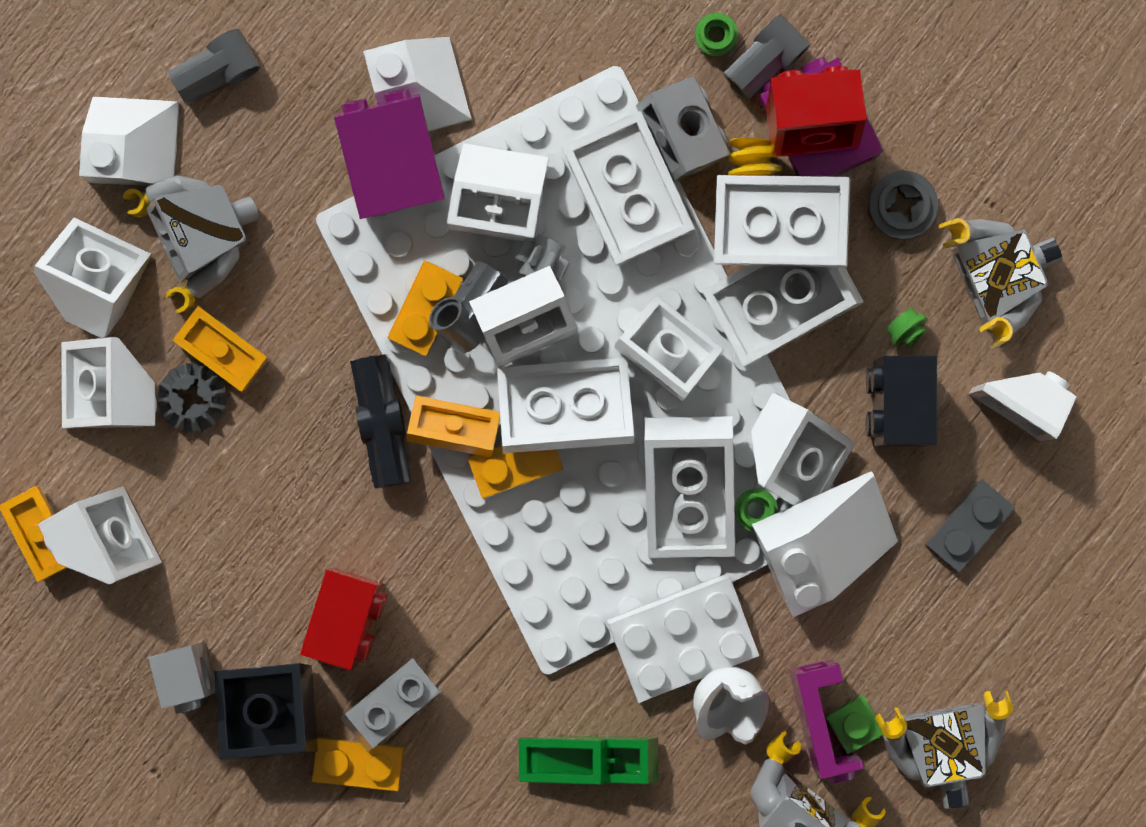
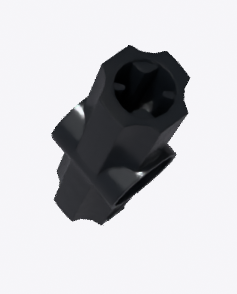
[350,354,412,489]

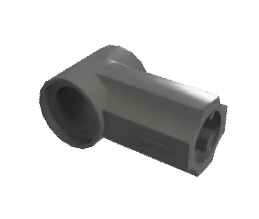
[723,14,811,101]
[167,29,261,105]
[429,261,508,353]

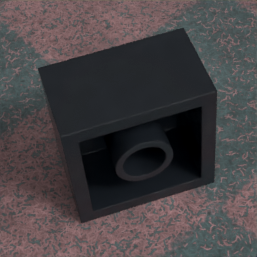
[866,356,937,447]
[214,663,318,760]

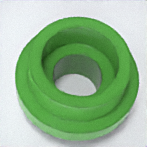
[695,13,738,56]
[887,308,928,348]
[734,489,778,532]

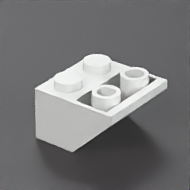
[447,143,549,243]
[469,266,578,367]

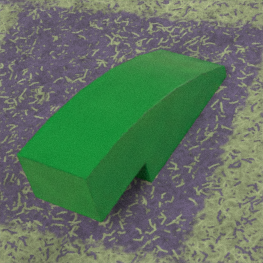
[518,736,658,784]

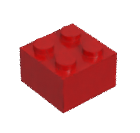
[766,66,867,158]
[300,568,388,670]

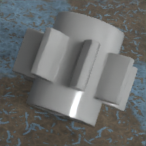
[515,234,570,282]

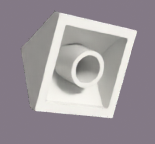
[614,295,723,402]

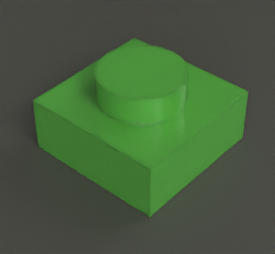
[825,695,883,755]

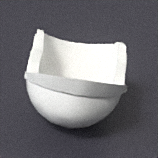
[693,667,769,744]

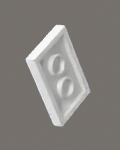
[562,111,695,266]
[714,175,851,267]
[497,357,634,453]
[607,574,759,703]

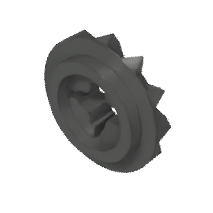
[869,170,938,240]
[157,363,227,432]

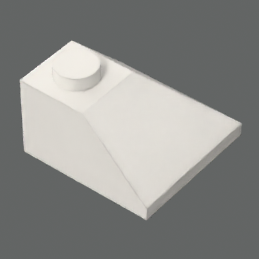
[363,37,472,132]
[79,97,180,186]
[33,217,151,338]
[61,337,157,428]
[969,371,1077,441]
[751,393,855,506]
[38,486,162,584]

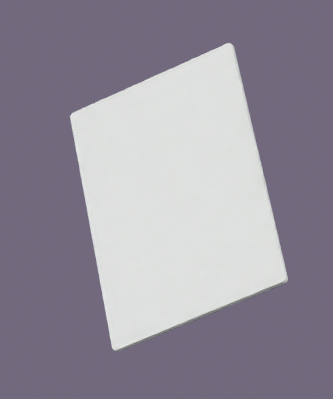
[316,66,835,674]

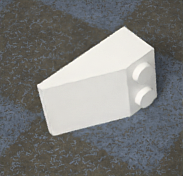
[702,265,864,367]
[644,416,735,558]
[752,471,898,617]

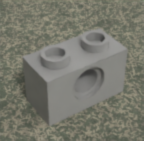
[636,76,730,182]
[148,642,215,714]
[340,658,440,752]

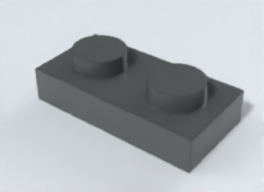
[924,479,1015,573]

